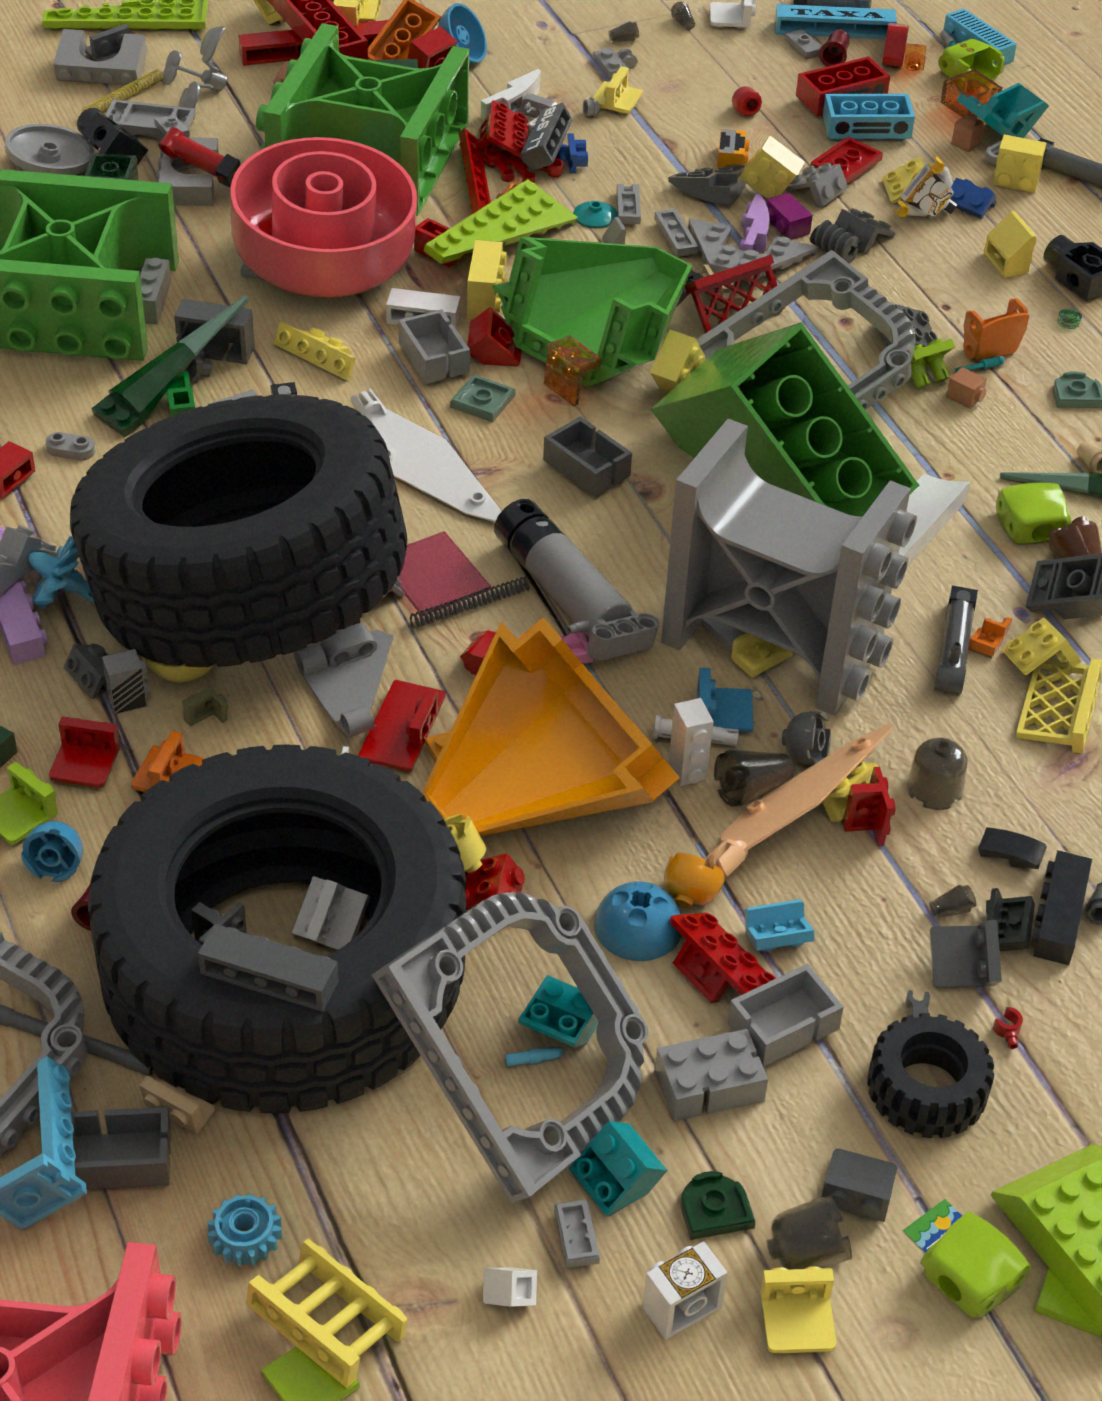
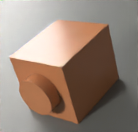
[951,114,984,152]
[946,367,987,409]

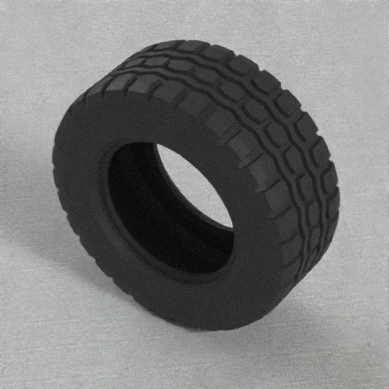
[70,394,408,667]
[88,744,466,1114]

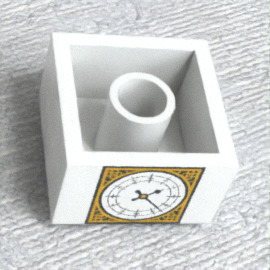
[642,1241,728,1340]

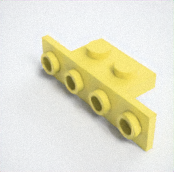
[273,322,356,380]

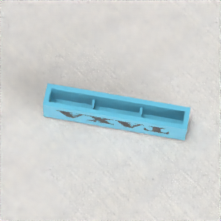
[775,4,897,39]

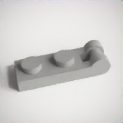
[616,184,641,225]

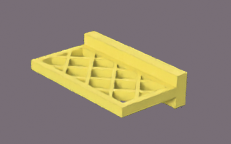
[1016,659,1102,754]

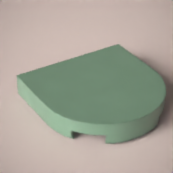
[1053,371,1102,408]

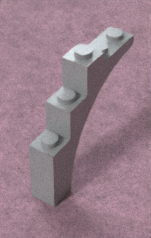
[0,525,57,597]

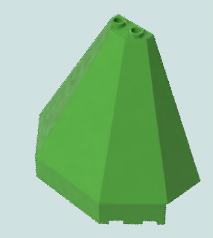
[492,237,692,387]

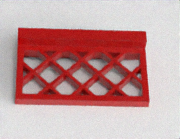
[685,254,786,334]

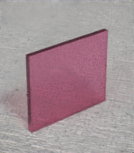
[397,531,491,616]

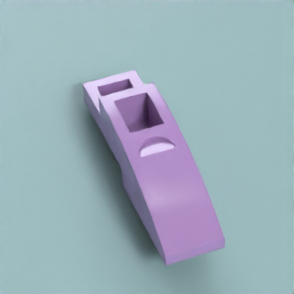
[739,193,769,253]

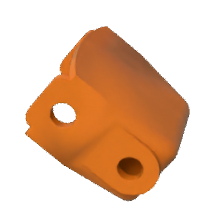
[963,298,1030,362]

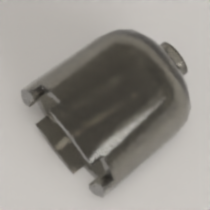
[907,737,968,810]
[766,1196,852,1270]

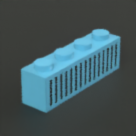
[943,8,1017,66]

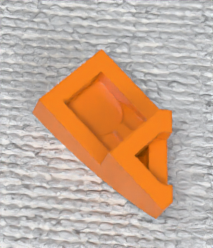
[969,617,1012,657]

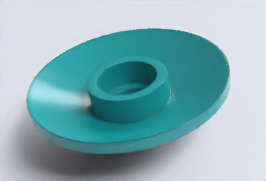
[574,201,617,228]

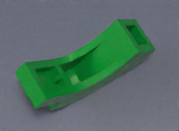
[166,372,195,417]

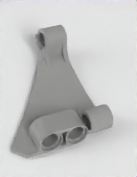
[294,623,393,737]

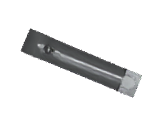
[1038,138,1102,187]
[934,585,978,694]

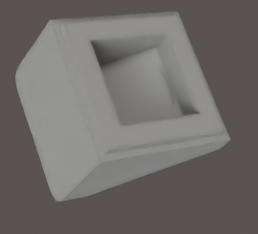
[602,217,626,244]

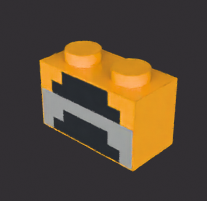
[717,129,750,168]

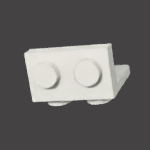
[710,0,756,29]

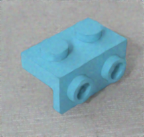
[745,899,814,951]

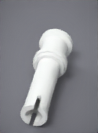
[653,714,739,747]

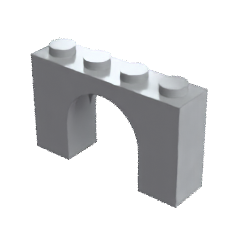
[53,29,148,86]
[156,137,219,206]

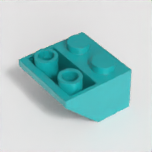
[518,975,599,1048]
[569,1121,668,1216]

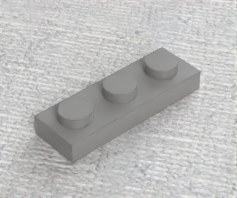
[654,209,698,257]

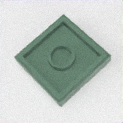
[450,374,516,422]

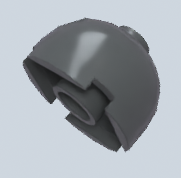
[782,711,831,767]

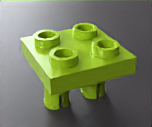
[911,338,955,389]

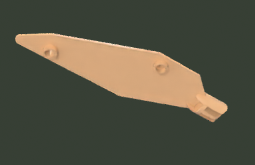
[705,724,893,877]

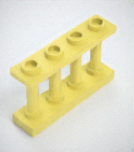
[246,1238,407,1388]

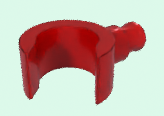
[993,1007,1023,1049]

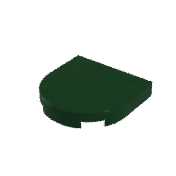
[681,1171,756,1240]

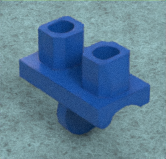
[556,133,588,173]

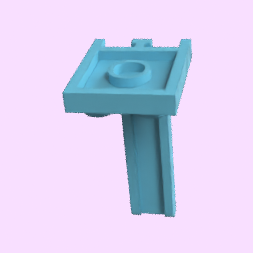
[0,1056,87,1230]

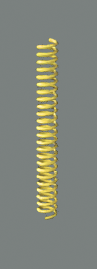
[81,68,163,113]

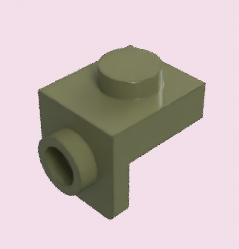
[182,686,228,727]

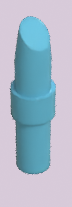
[505,1047,564,1067]

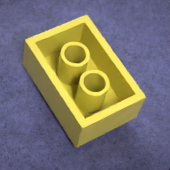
[467,240,507,319]

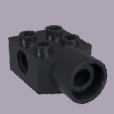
[77,108,148,171]
[1043,235,1102,301]

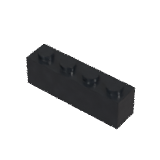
[1030,850,1092,965]

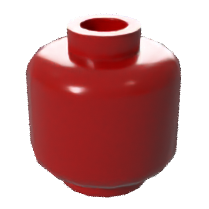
[732,86,762,117]

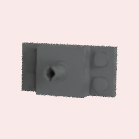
[1026,553,1102,619]

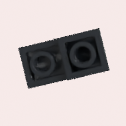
[978,827,1047,869]

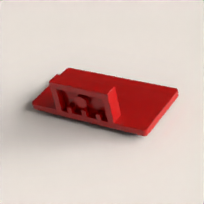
[477,100,528,159]
[358,680,446,772]
[669,912,776,1003]

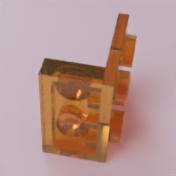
[544,335,602,406]

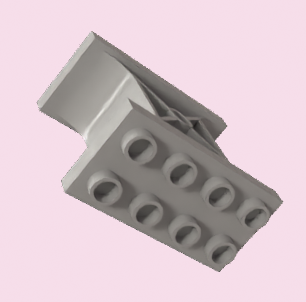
[661,419,917,716]

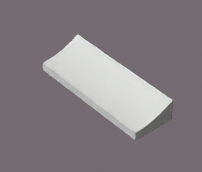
[899,473,970,566]

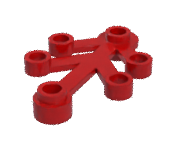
[482,147,564,183]

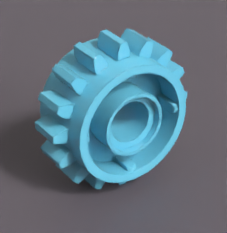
[208,1194,282,1266]

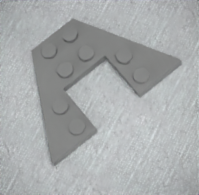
[688,218,818,279]

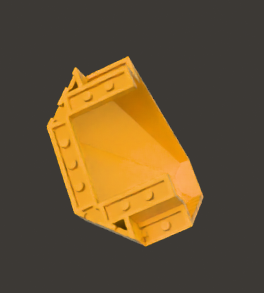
[422,617,680,836]

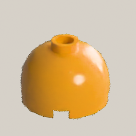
[664,853,725,908]

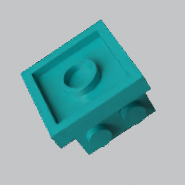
[957,83,1049,138]

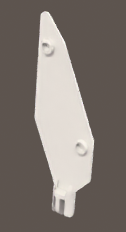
[350,389,501,522]

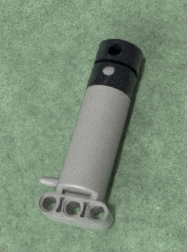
[494,499,659,660]

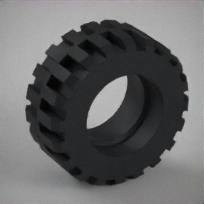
[867,1013,994,1138]

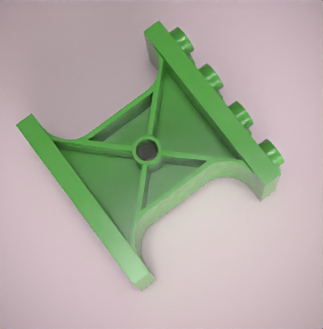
[256,23,469,216]
[0,169,179,361]

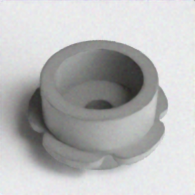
[583,97,600,118]

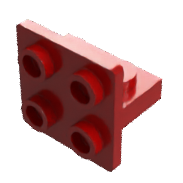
[842,767,896,846]

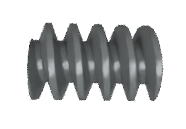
[810,220,859,263]

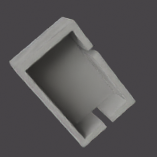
[398,309,470,384]
[727,964,844,1067]
[655,1029,768,1121]

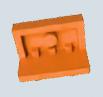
[131,731,205,792]

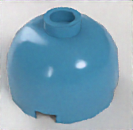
[21,821,83,882]

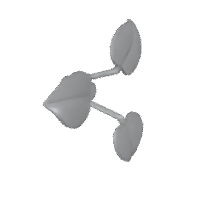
[162,26,227,120]

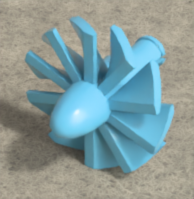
[28,536,94,609]

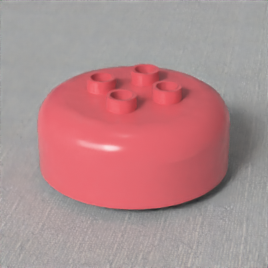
[230,137,417,298]

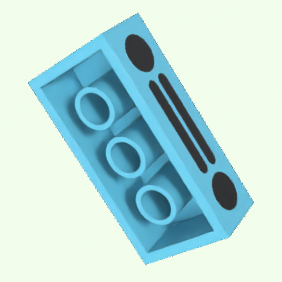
[823,94,915,140]

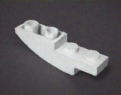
[481,69,541,121]

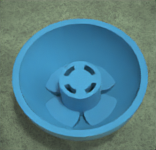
[437,3,487,64]
[594,881,682,961]

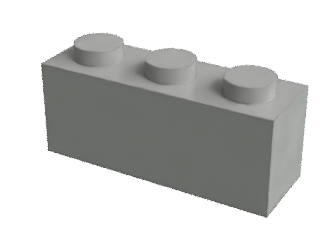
[140,258,171,324]

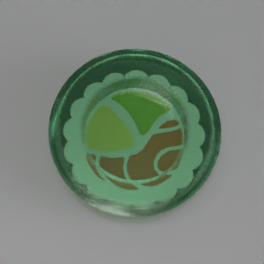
[1057,308,1082,329]

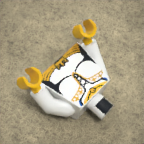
[893,156,957,218]

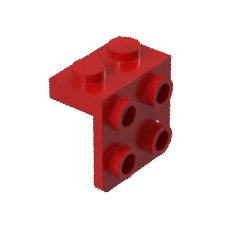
[49,716,120,788]
[465,853,525,910]

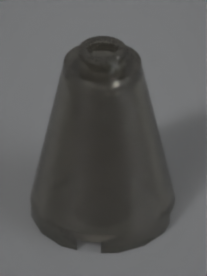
[714,750,796,807]

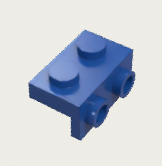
[950,177,997,219]

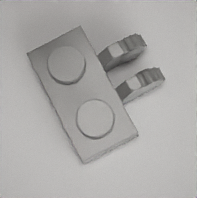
[593,48,638,79]

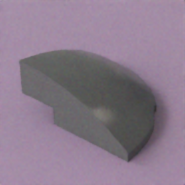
[668,165,746,205]

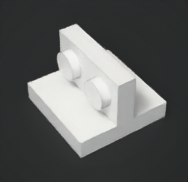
[292,876,371,950]

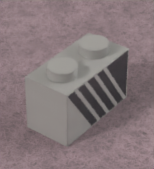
[102,649,150,714]

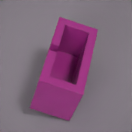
[766,193,813,240]

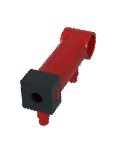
[158,127,241,188]

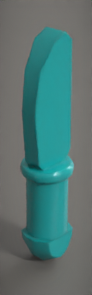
[955,356,1005,373]

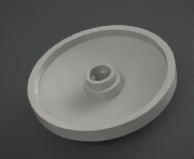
[5,124,94,175]

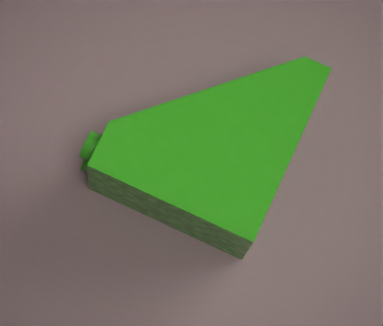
[650,322,920,517]

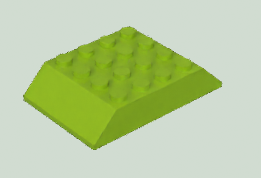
[991,1144,1102,1332]

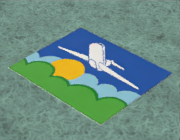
[903,1199,962,1253]

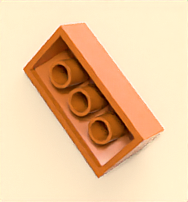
[368,0,441,61]

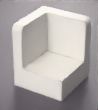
[483,1267,537,1307]

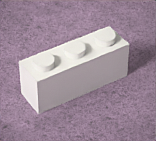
[386,288,461,328]
[668,698,714,786]

